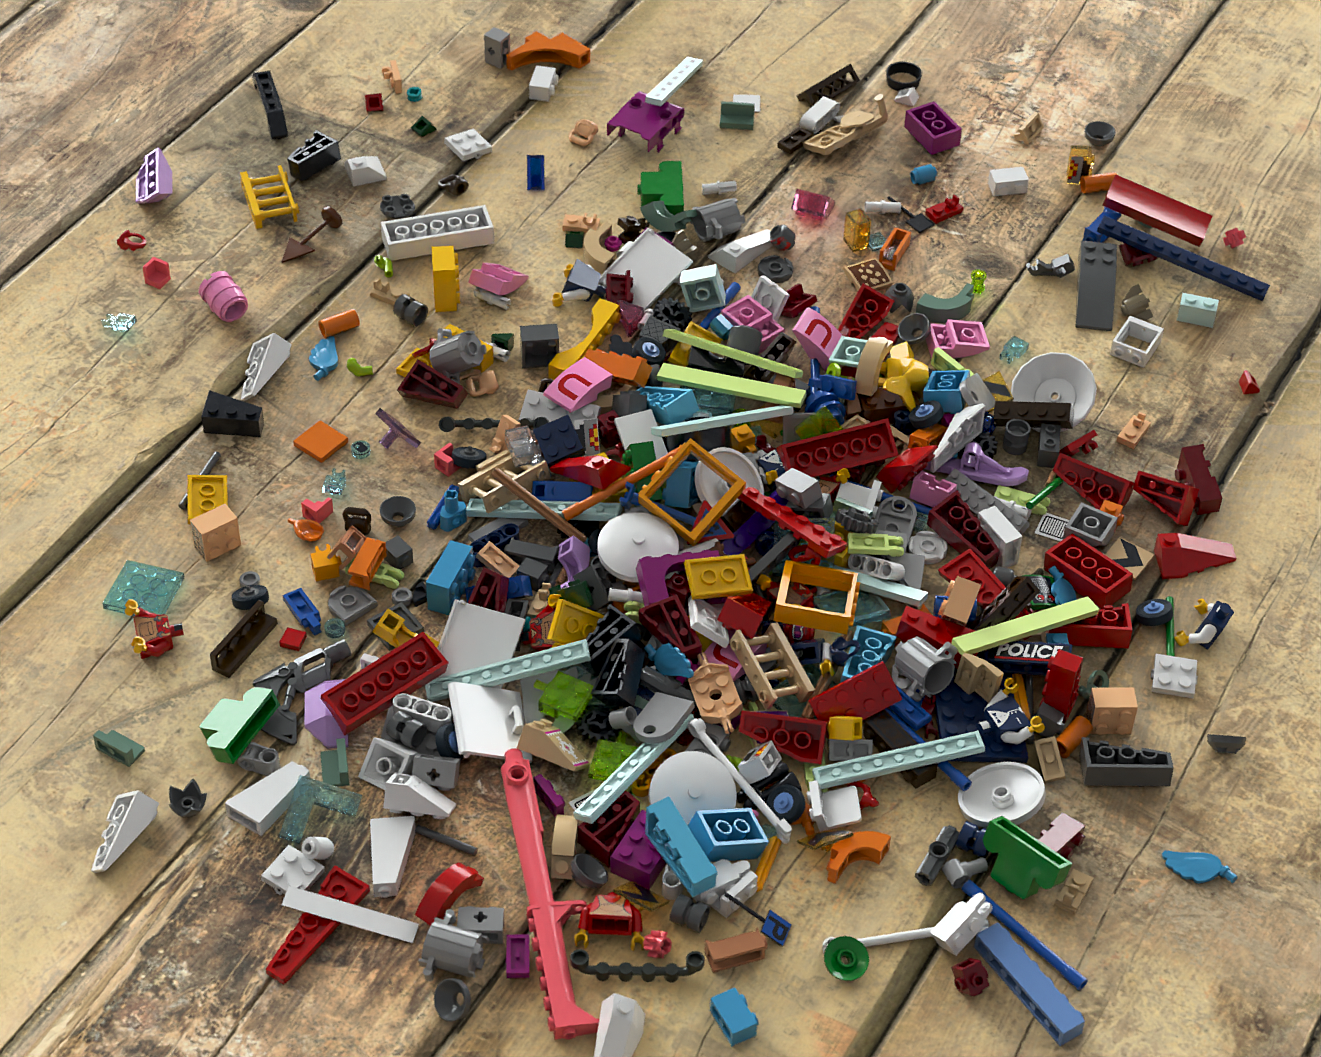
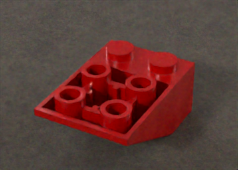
[876,445,938,494]

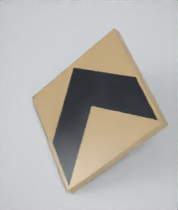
[1105,537,1155,580]

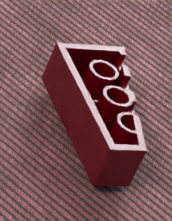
[927,490,1000,569]

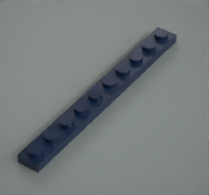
[1097,216,1270,301]

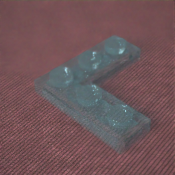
[279,775,362,844]

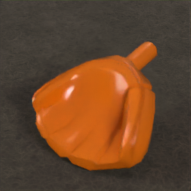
[288,518,324,542]

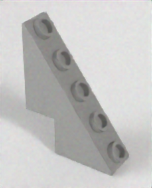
[872,530,925,609]

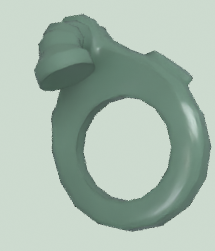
[1078,670,1109,699]

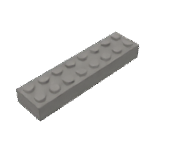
[945,468,1030,535]

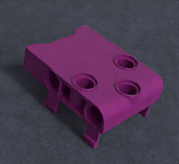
[607,91,685,153]

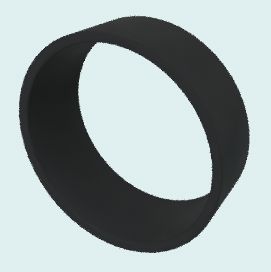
[886,61,922,91]

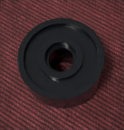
[666,417,732,460]

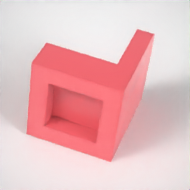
[143,257,171,289]
[434,443,461,477]
[301,497,333,524]

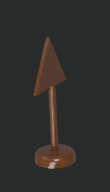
[281,206,343,263]

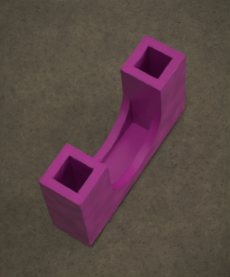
[636,550,728,606]

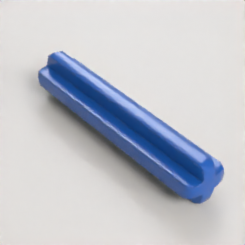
[427,484,459,530]

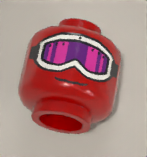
[784,624,815,644]

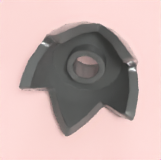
[885,283,915,313]
[169,779,207,818]

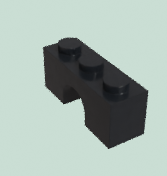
[686,345,745,378]

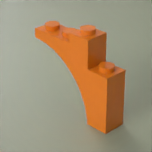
[506,31,590,71]

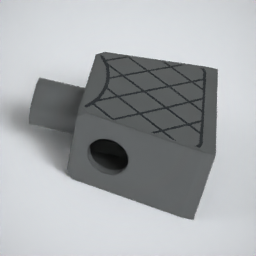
[639,316,680,353]

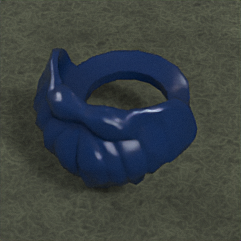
[829,636,860,667]

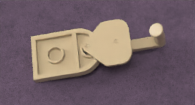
[803,94,888,155]

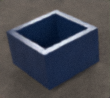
[533,414,586,468]

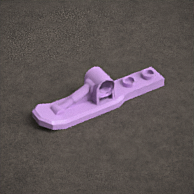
[925,442,1029,486]

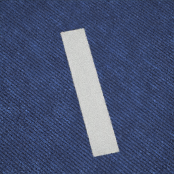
[282,886,419,943]

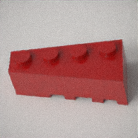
[717,593,771,639]
[1045,603,1132,649]
[896,606,979,669]
[1039,649,1083,726]

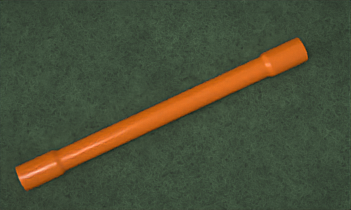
[561,447,678,521]

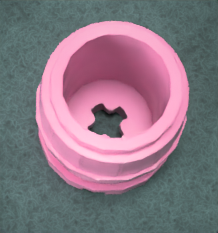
[198,271,248,322]

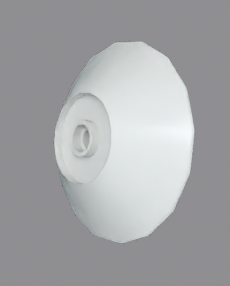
[1010,352,1097,432]

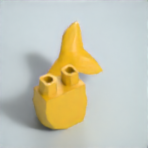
[878,358,929,412]

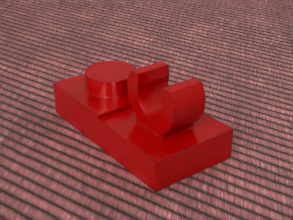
[925,194,964,224]
[1059,430,1098,457]

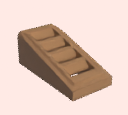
[844,376,862,420]

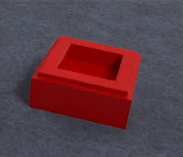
[279,627,307,651]

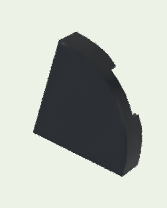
[413,582,427,607]

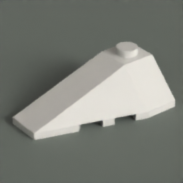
[708,229,773,273]
[241,333,292,401]
[930,403,986,473]
[91,790,159,873]
[594,993,645,1057]

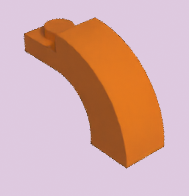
[826,831,891,884]

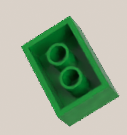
[622,441,662,507]

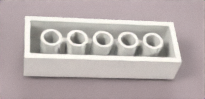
[381,205,494,261]

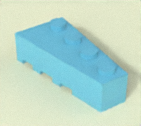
[636,386,699,425]
[840,625,897,683]
[645,796,717,897]

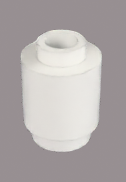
[302,837,334,859]

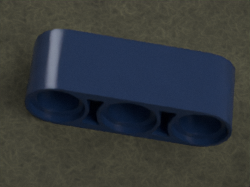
[470,523,520,567]

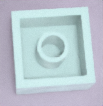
[680,264,726,312]

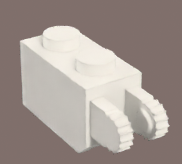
[693,859,751,905]
[930,893,993,956]

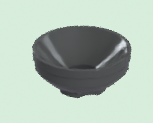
[1084,121,1116,147]
[898,313,931,344]
[379,496,416,527]
[1207,734,1246,754]
[571,853,608,889]
[434,978,471,1022]

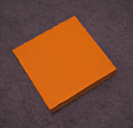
[293,421,348,463]

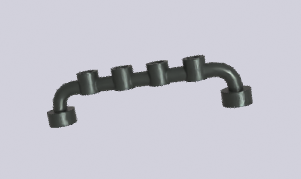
[439,416,549,432]
[570,949,705,982]

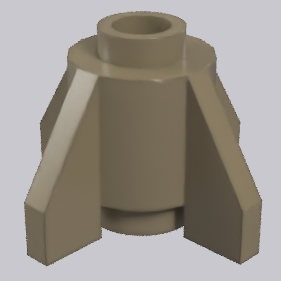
[672,230,699,262]
[1120,284,1153,320]

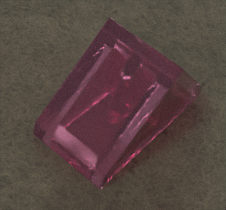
[617,300,644,337]

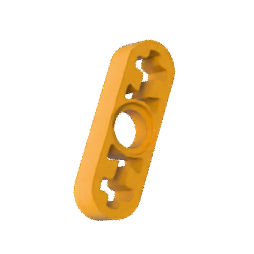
[631,748,676,797]

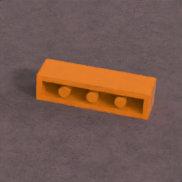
[584,349,653,388]

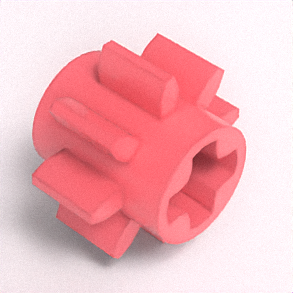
[1222,227,1246,249]
[643,930,672,959]

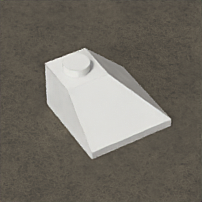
[344,156,387,186]
[358,737,418,790]

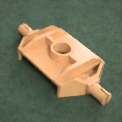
[688,653,743,734]

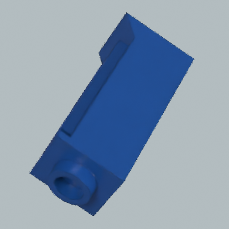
[1083,207,1121,243]

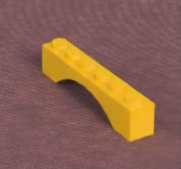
[548,298,621,380]

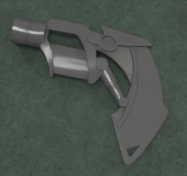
[253,639,351,745]

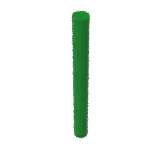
[1026,476,1064,509]
[1165,596,1175,657]

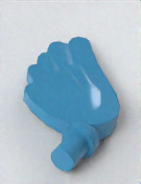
[309,336,338,381]
[1048,565,1077,605]
[644,643,694,678]
[1162,850,1238,883]

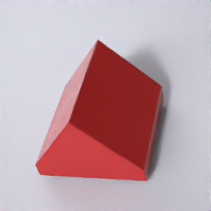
[365,93,383,112]
[1239,370,1260,394]

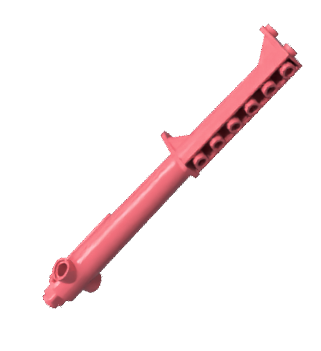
[501,748,600,1040]

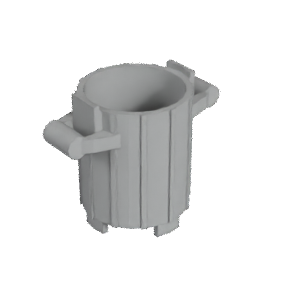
[690,198,745,241]
[429,328,486,384]
[894,636,958,702]
[418,909,489,982]

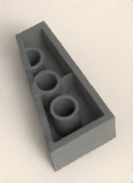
[1079,737,1174,786]

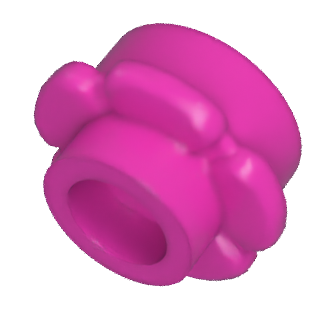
[604,236,622,252]

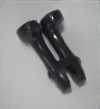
[736,761,802,810]

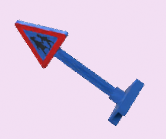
[619,482,735,545]

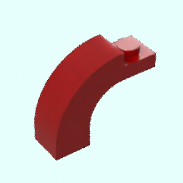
[415,862,485,926]

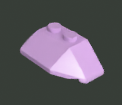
[136,147,172,204]
[305,679,349,749]

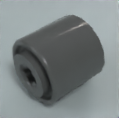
[724,325,763,365]

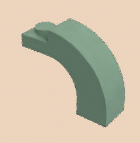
[916,283,975,323]

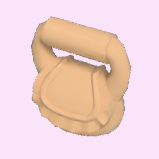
[569,119,598,147]
[466,370,499,397]

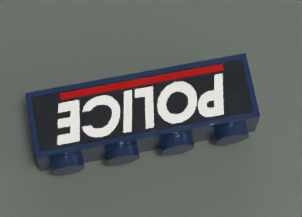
[985,641,1072,676]

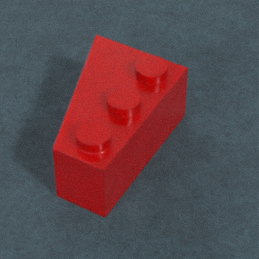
[1133,470,1199,526]

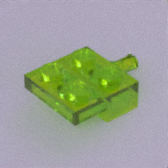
[795,405,844,440]
[533,671,594,722]
[588,732,639,781]

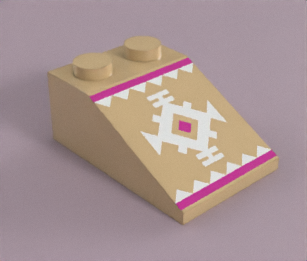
[517,719,590,771]

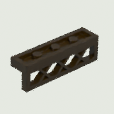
[796,64,860,107]
[967,576,1040,631]
[210,600,278,678]

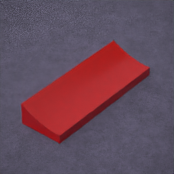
[1102,174,1213,247]
[776,418,899,478]
[320,632,449,736]

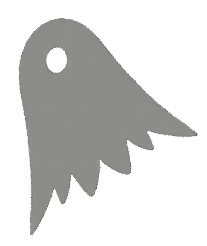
[513,656,598,733]

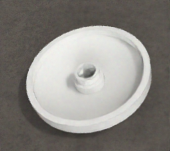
[695,447,764,513]
[597,512,679,583]
[649,751,736,825]
[958,762,1046,828]

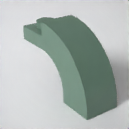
[640,201,698,232]

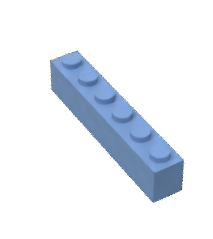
[974,922,1085,1046]

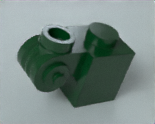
[547,579,594,608]

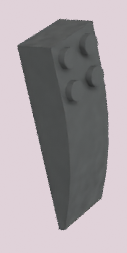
[1075,241,1117,331]

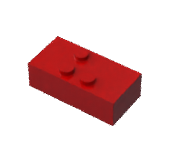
[1044,533,1133,609]

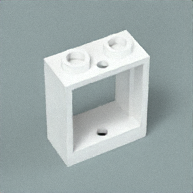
[1110,316,1164,368]
[978,506,1022,568]

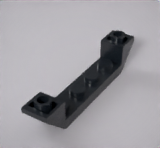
[252,70,288,140]

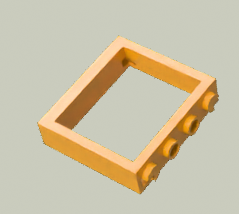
[638,438,746,546]
[773,560,860,635]

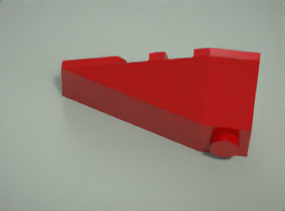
[837,283,894,339]
[1053,453,1134,510]
[550,455,631,490]
[1154,533,1237,579]
[739,710,828,764]

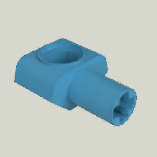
[710,314,733,340]
[440,490,467,532]

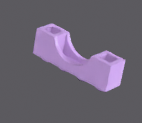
[558,535,590,588]

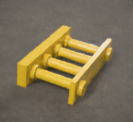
[240,165,300,229]

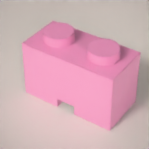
[909,471,957,508]

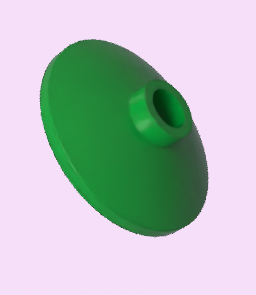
[824,936,869,981]

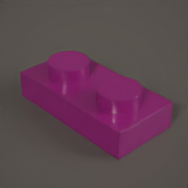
[533,774,565,818]
[506,934,529,978]

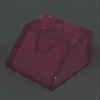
[791,188,836,221]

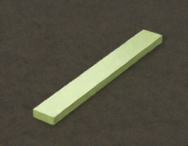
[663,329,804,378]
[657,363,807,408]
[951,596,1099,655]

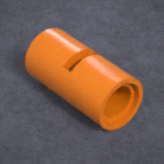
[1080,172,1117,193]
[318,309,360,338]
[1056,716,1093,758]

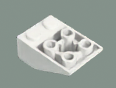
[383,773,456,819]

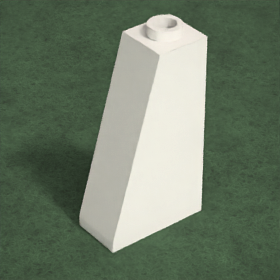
[225,761,311,836]
[370,816,415,898]

